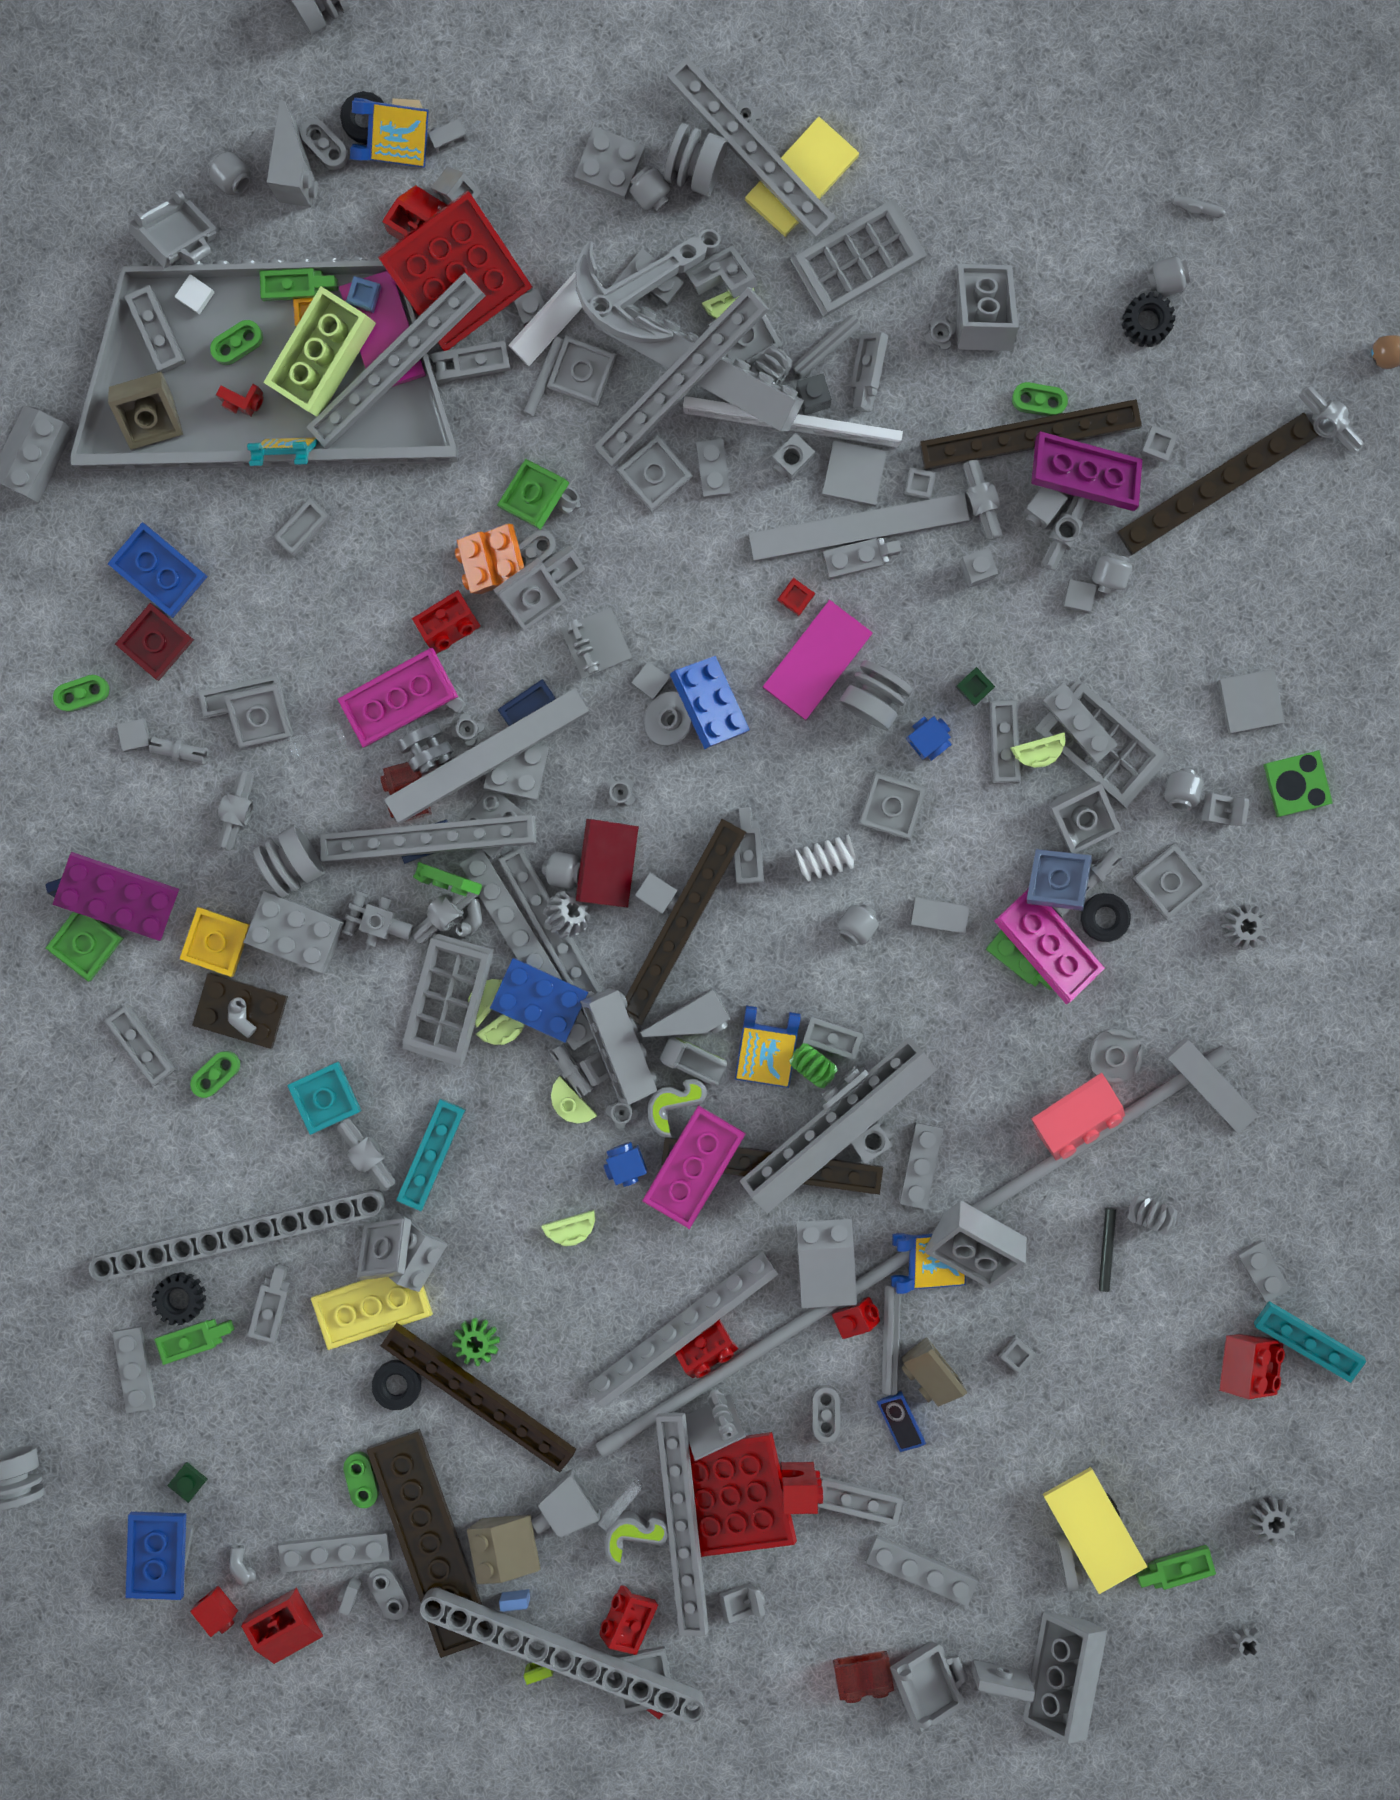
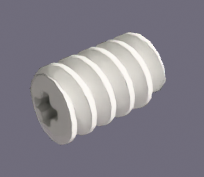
[795,835,856,882]

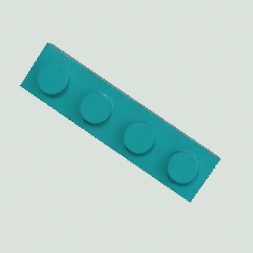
[396,1099,466,1211]
[1254,1301,1367,1383]

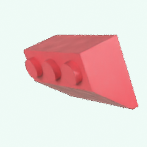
[1031,1073,1125,1161]

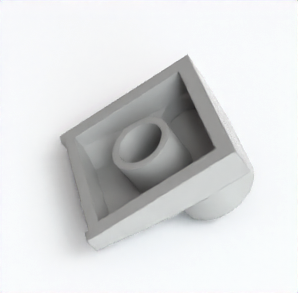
[1049,781,1122,854]

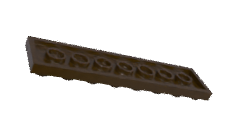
[367,1429,491,1658]

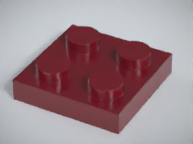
[115,603,194,681]

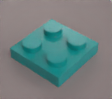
[287,1061,362,1135]

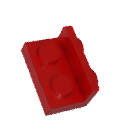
[412,590,481,654]
[675,1319,738,1378]
[599,1585,659,1655]

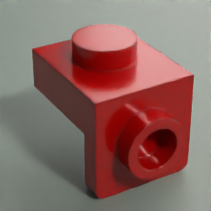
[216,384,264,417]
[831,1297,880,1339]

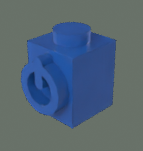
[906,716,952,761]
[604,1142,648,1187]

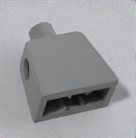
[531,1469,601,1538]

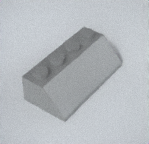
[1023,1612,1108,1744]

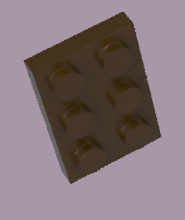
[192,973,288,1049]

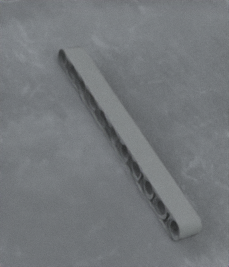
[88,1189,386,1281]
[420,1588,705,1724]

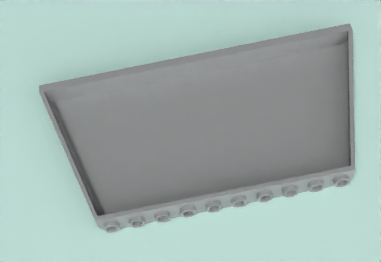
[71,257,458,471]

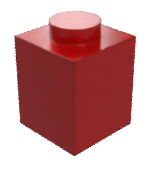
[190,1586,238,1637]

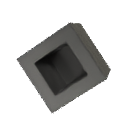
[796,373,832,415]

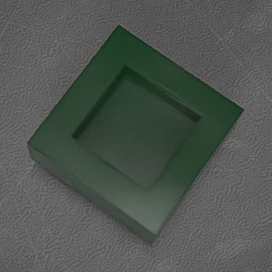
[956,667,995,706]
[167,1462,208,1503]

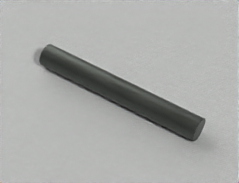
[1099,1208,1116,1292]

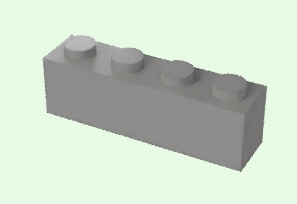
[580,988,657,1105]

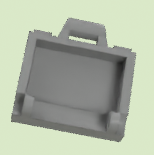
[129,190,217,269]
[890,1641,967,1732]

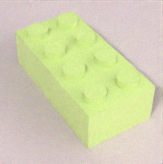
[263,286,376,417]

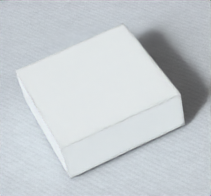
[175,274,215,315]

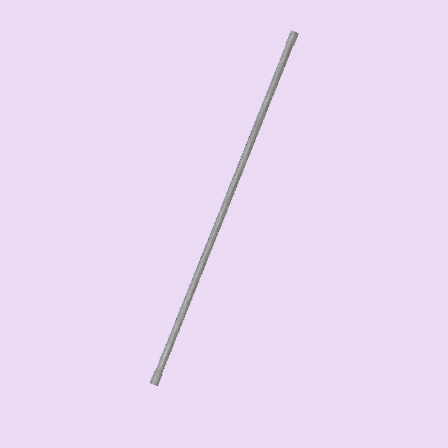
[596,1045,1231,1458]

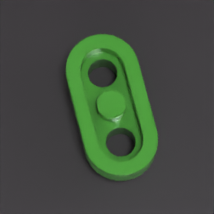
[210,320,263,365]
[1012,382,1068,417]
[53,675,109,712]
[190,1051,240,1098]
[343,1452,379,1508]

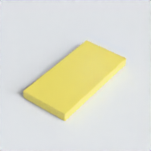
[745,117,859,237]
[311,1277,433,1350]
[1043,1467,1147,1594]

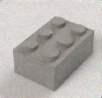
[243,891,346,973]

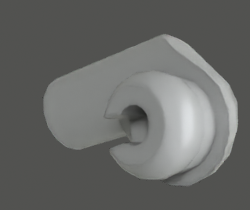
[455,899,483,938]
[228,997,257,1038]
[228,1544,256,1586]

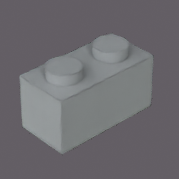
[428,119,468,154]

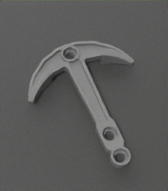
[576,229,720,343]

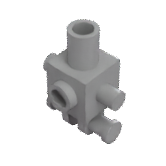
[341,890,414,946]

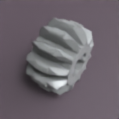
[751,346,792,386]
[542,891,591,938]
[1220,903,1270,950]
[1128,1195,1178,1235]
[1248,1496,1298,1546]

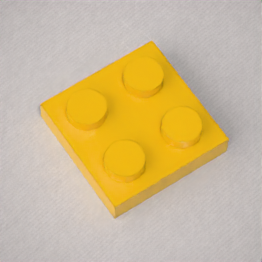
[180,907,250,977]

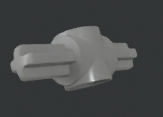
[1299,386,1363,453]
[963,460,1002,540]
[1042,496,1090,571]
[217,770,254,850]
[412,892,478,944]
[337,1118,395,1191]

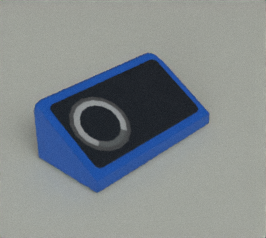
[877,1390,926,1452]

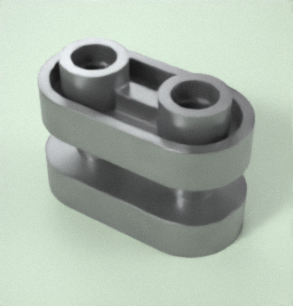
[396,723,454,774]

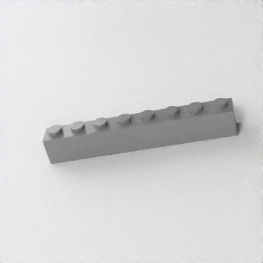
[595,303,804,431]
[740,1037,937,1214]

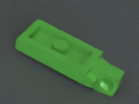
[259,268,338,301]
[413,862,482,897]
[985,930,1052,990]
[154,1319,235,1365]
[1135,1545,1216,1590]

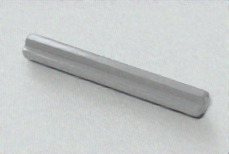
[882,1285,901,1395]

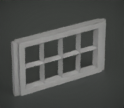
[790,199,927,317]
[1034,679,1169,808]
[402,933,494,1067]

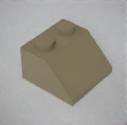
[108,371,183,450]
[901,1337,967,1407]
[467,1515,541,1584]

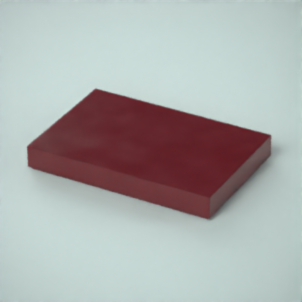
[576,819,639,908]

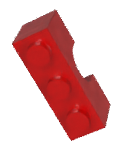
[781,1462,823,1514]

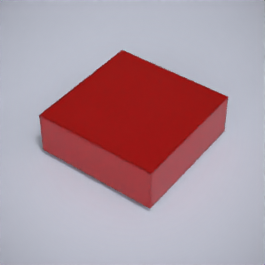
[777,577,816,616]

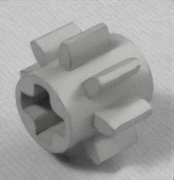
[1227,1624,1265,1663]

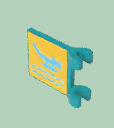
[247,437,319,466]

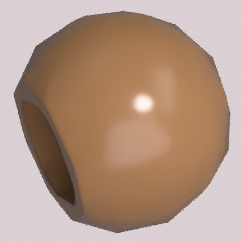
[1371,335,1400,369]

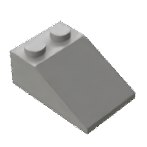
[267,100,318,207]
[956,264,1018,351]
[640,988,730,1037]
[796,1219,857,1309]

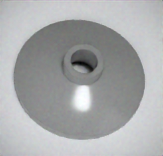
[644,692,692,746]

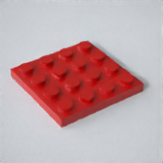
[378,191,532,351]
[689,1432,797,1557]

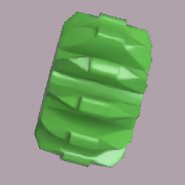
[789,1043,838,1088]
[452,1318,500,1366]

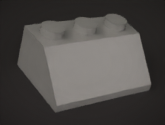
[0,405,74,503]
[925,1200,1027,1289]

